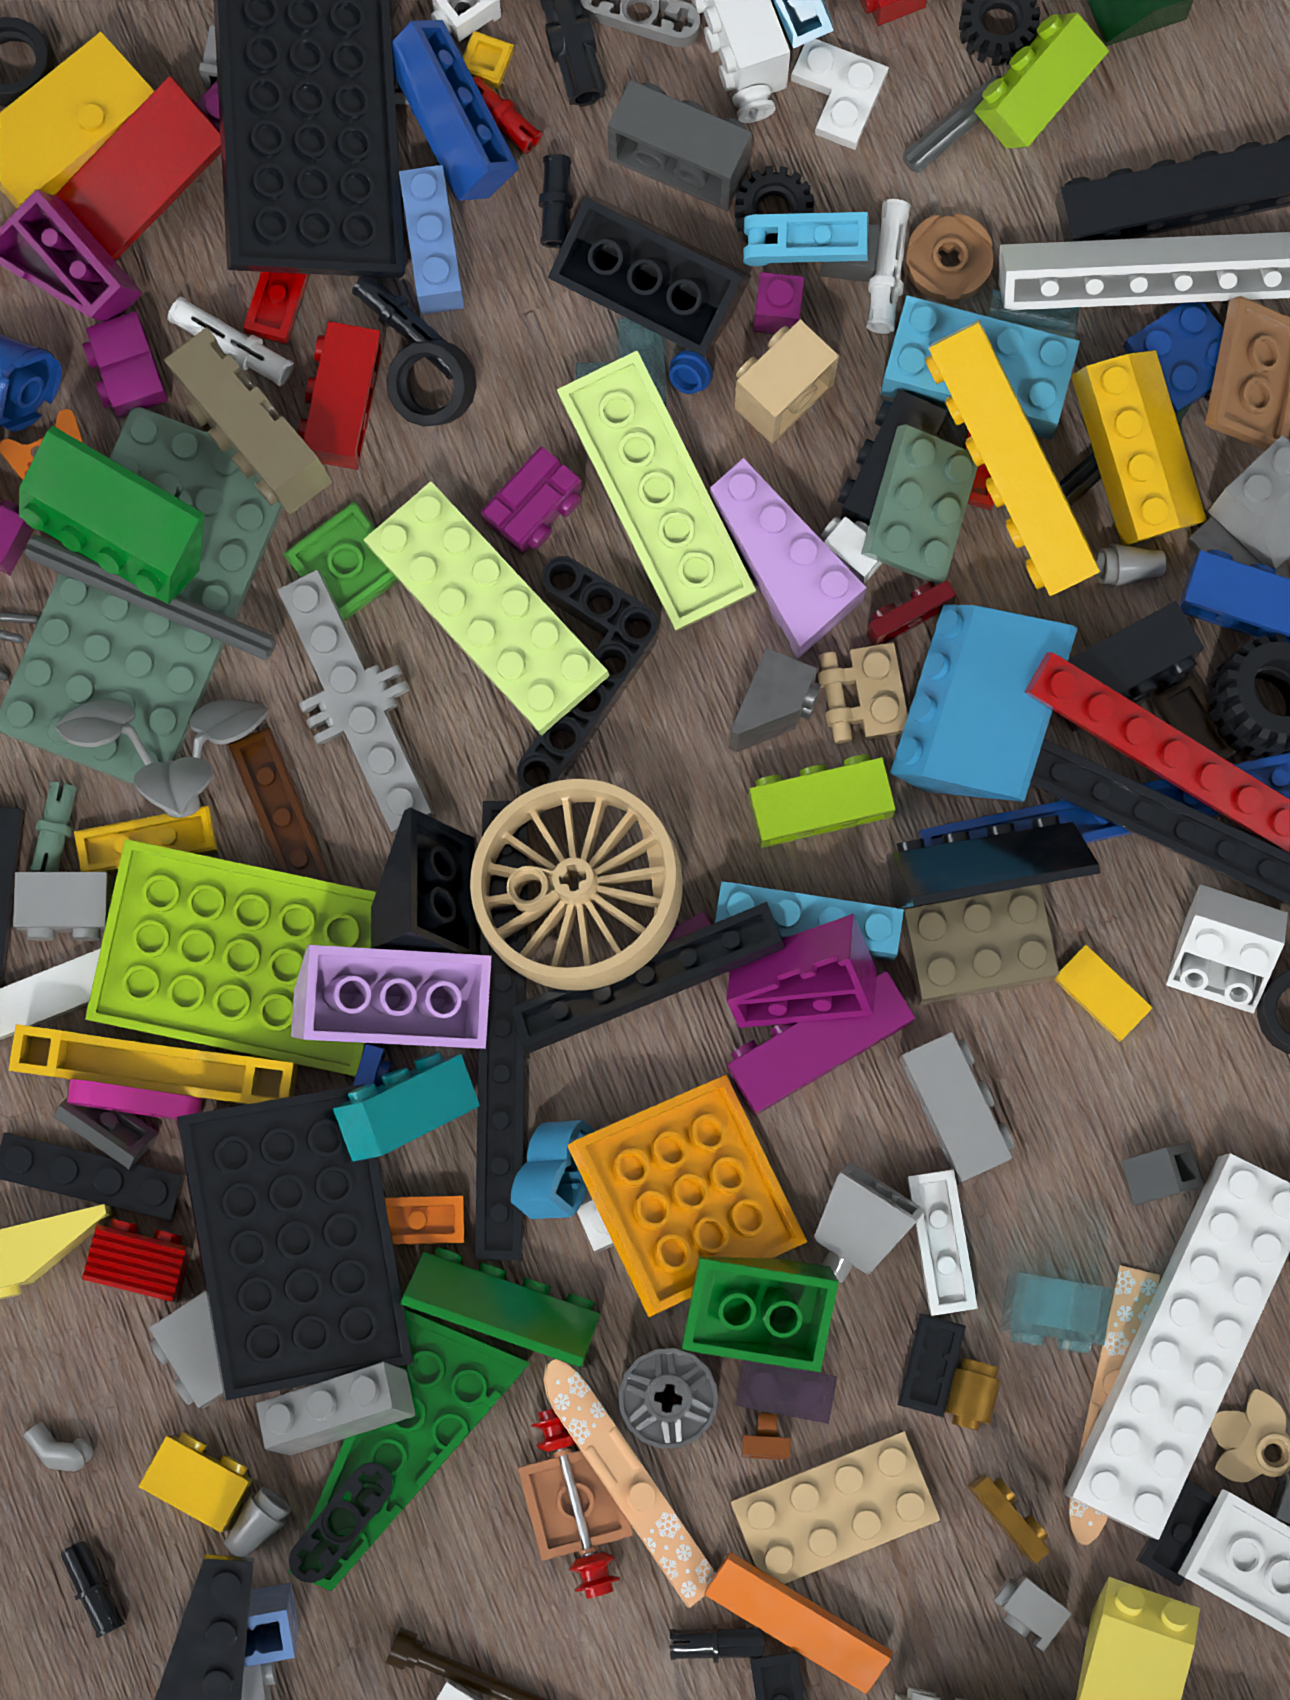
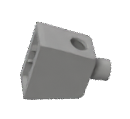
[814,1162,925,1283]

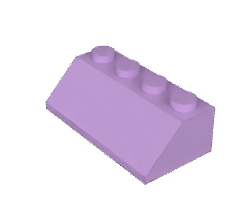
[291,945,492,1049]

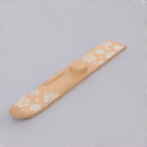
[1068,1265,1161,1545]
[543,1359,716,1608]

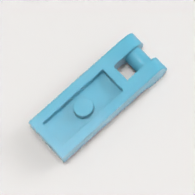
[743,212,869,267]

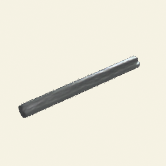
[24,535,276,660]

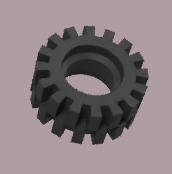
[959,0,1041,66]
[734,166,815,244]

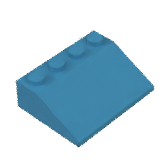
[890,604,1078,802]

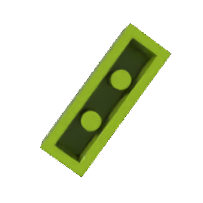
[974,12,1109,148]
[748,754,896,848]

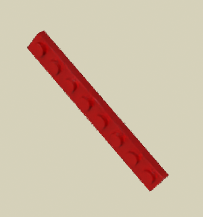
[1024,652,1290,854]

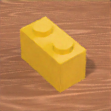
[138,1432,254,1533]

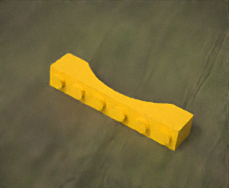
[8,1024,299,1104]

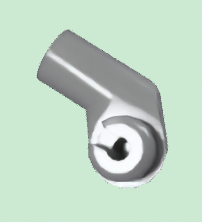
[23,1421,93,1472]

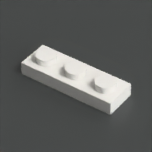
[907,1169,978,1316]

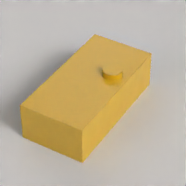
[0,31,154,209]

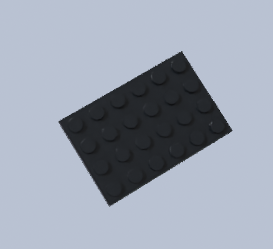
[177,1084,413,1401]

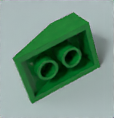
[681,1256,839,1372]

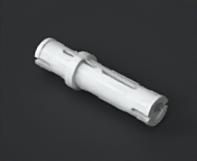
[866,199,911,334]
[167,297,294,387]

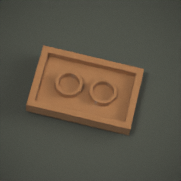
[1205,296,1290,451]

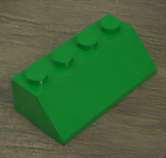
[19,426,204,605]
[401,1247,601,1368]

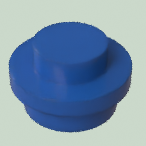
[669,351,713,394]

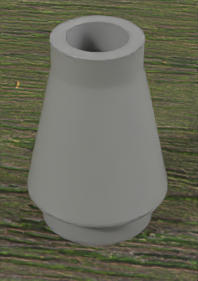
[1096,543,1166,588]
[224,1487,291,1557]

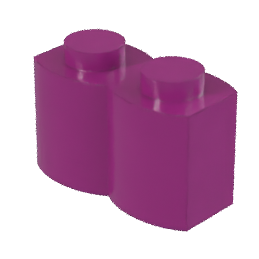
[82,311,169,418]

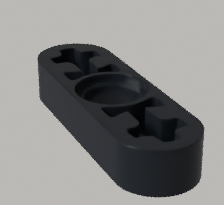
[289,1462,394,1583]

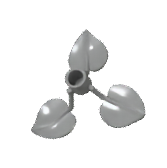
[54,699,269,818]

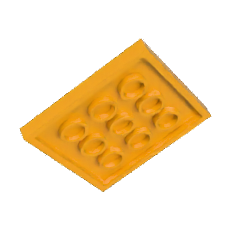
[567,1075,807,1317]

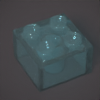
[999,1272,1112,1354]

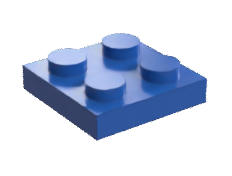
[1123,302,1224,416]

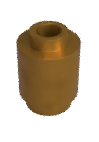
[945,1358,1001,1431]

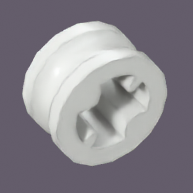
[732,85,776,123]

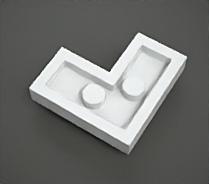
[791,39,889,150]

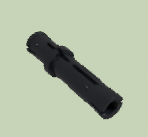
[352,276,453,380]

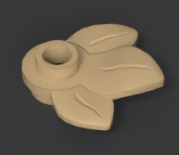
[1210,1389,1290,1482]

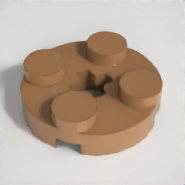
[905,214,994,306]

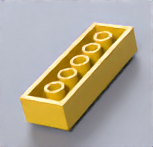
[925,320,1100,596]

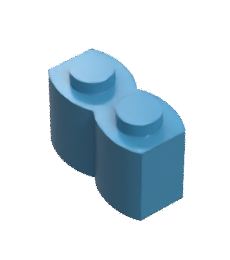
[511,1120,595,1219]

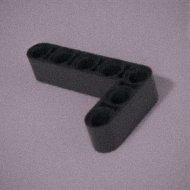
[517,556,658,794]

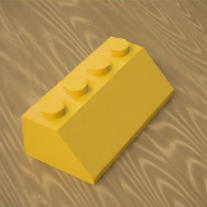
[1071,350,1207,546]

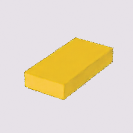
[1054,945,1153,1042]

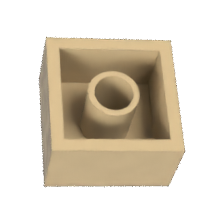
[734,319,839,444]

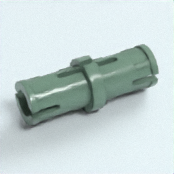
[30,782,78,872]

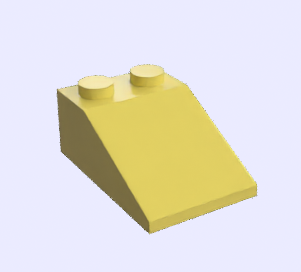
[1076,1577,1200,1700]

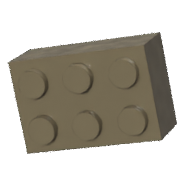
[902,884,1059,1006]

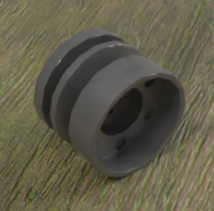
[619,1348,718,1449]

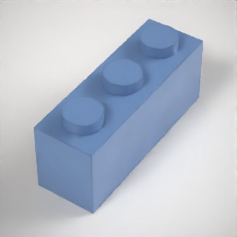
[399,165,465,315]

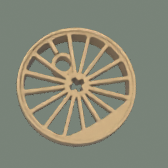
[470,779,683,990]

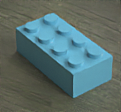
[880,295,1080,440]

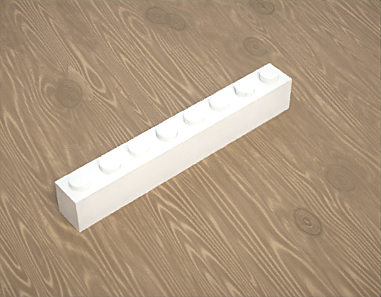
[998,232,1290,310]

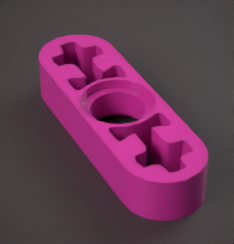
[66,1079,203,1120]

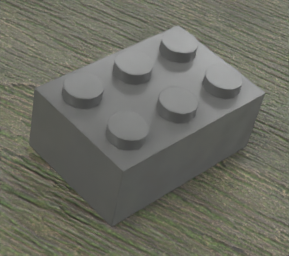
[608,80,752,212]

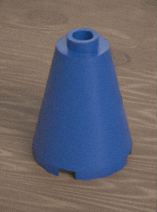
[0,334,62,432]

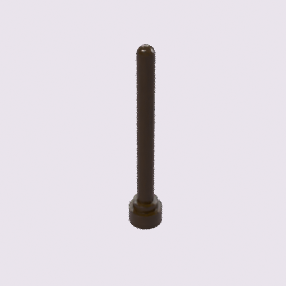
[386,1627,547,1700]

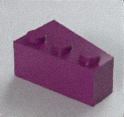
[0,189,143,322]
[726,914,877,1028]

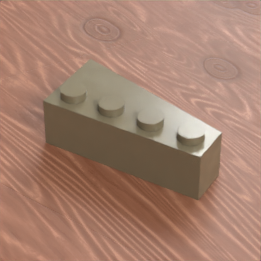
[164,327,332,515]

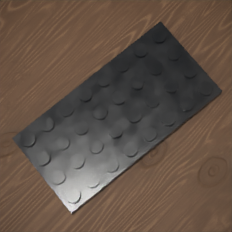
[213,0,405,278]

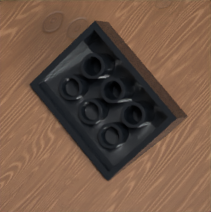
[886,815,1101,908]

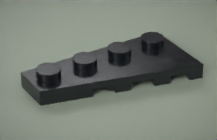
[155,1554,254,1700]

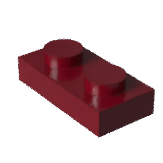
[867,580,956,646]

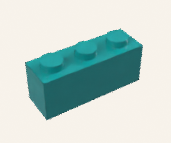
[333,1051,480,1162]

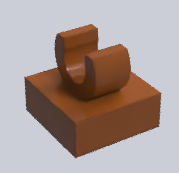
[741,1413,791,1461]

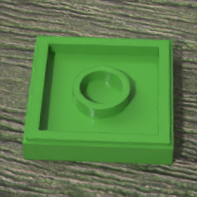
[283,501,399,621]

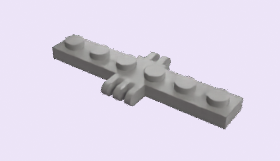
[278,570,435,833]

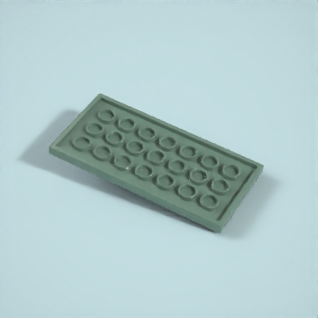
[0,407,283,786]

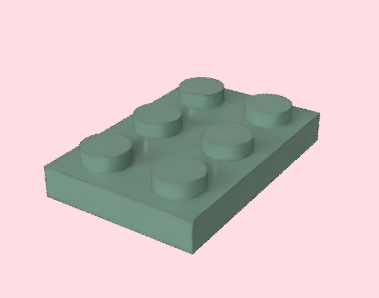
[861,424,978,584]

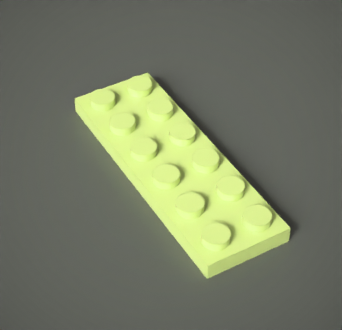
[557,351,756,632]
[363,482,609,736]

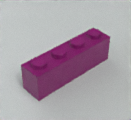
[727,971,915,1116]

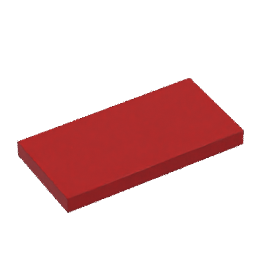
[54,76,221,261]

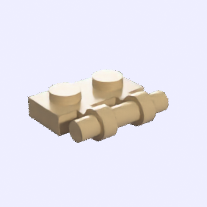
[817,642,908,744]

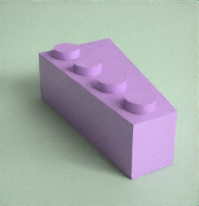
[710,458,867,660]

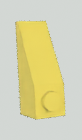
[0,1204,114,1299]

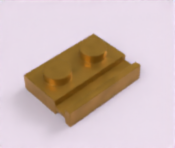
[967,1474,1050,1564]

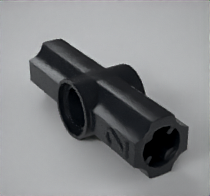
[540,0,606,107]

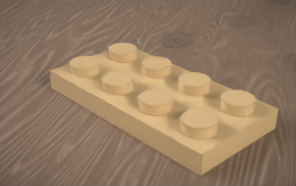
[730,1431,940,1584]

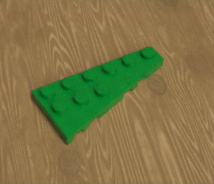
[288,1309,531,1591]

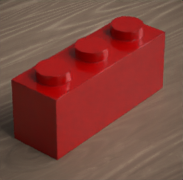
[297,321,384,470]

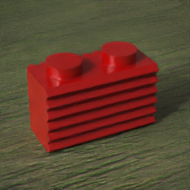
[82,1218,192,1303]

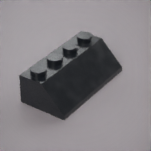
[547,196,752,357]

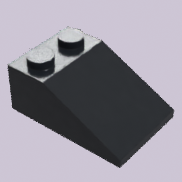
[371,807,476,955]

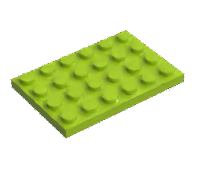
[85,839,376,1076]

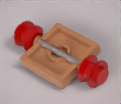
[518,1409,633,1599]

